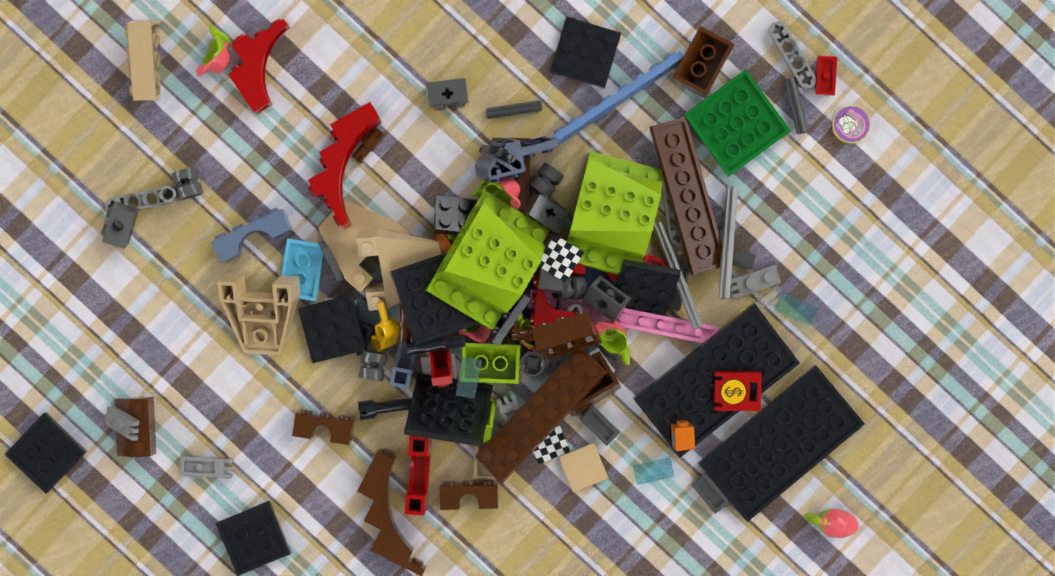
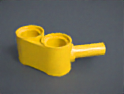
[371,301,399,352]

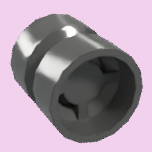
[529,162,564,197]
[172,167,204,200]
[552,275,587,300]
[359,350,387,381]
[520,351,545,376]

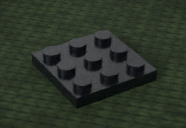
[550,16,621,89]
[614,259,681,316]
[298,294,367,364]
[4,412,88,494]
[215,500,292,576]

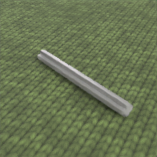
[718,186,738,300]
[653,221,703,330]

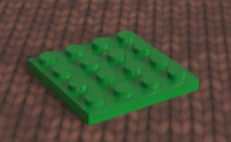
[683,69,791,177]

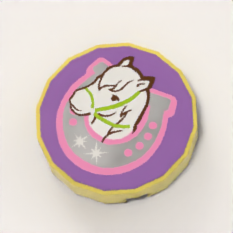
[832,105,871,143]

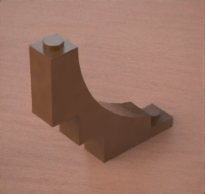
[357,448,426,576]

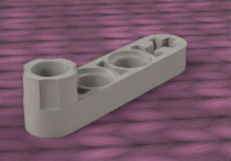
[105,186,179,211]

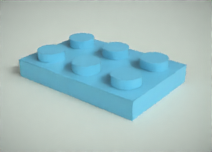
[281,238,324,301]

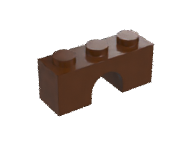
[292,409,355,445]
[439,480,498,510]

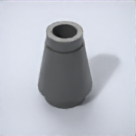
[732,251,756,271]

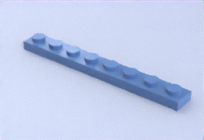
[552,51,684,145]

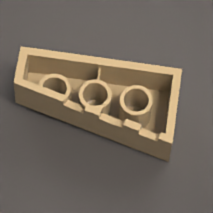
[125,19,161,101]

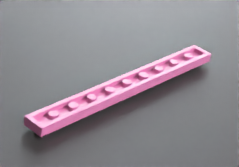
[527,289,719,343]

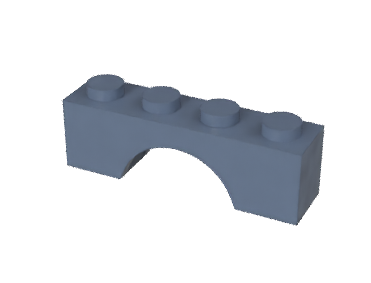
[211,207,293,263]
[389,336,417,389]

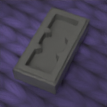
[318,241,344,281]
[579,405,620,446]
[691,472,730,514]

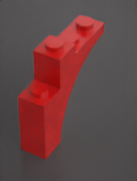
[228,18,290,115]
[430,334,454,387]

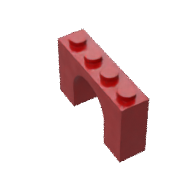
[530,264,586,329]
[405,435,432,516]

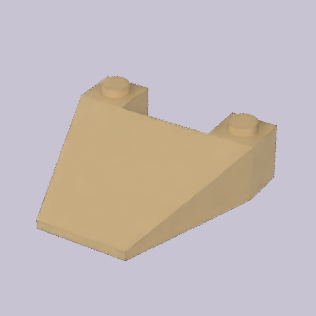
[318,200,413,293]
[356,229,441,311]
[217,273,300,355]

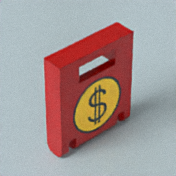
[714,371,762,411]

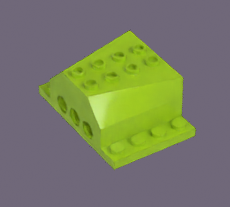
[567,151,663,275]
[425,190,550,330]

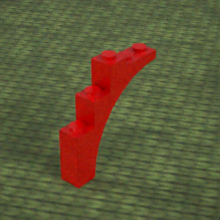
[308,102,382,229]

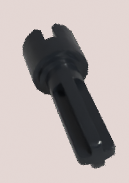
[358,398,411,421]

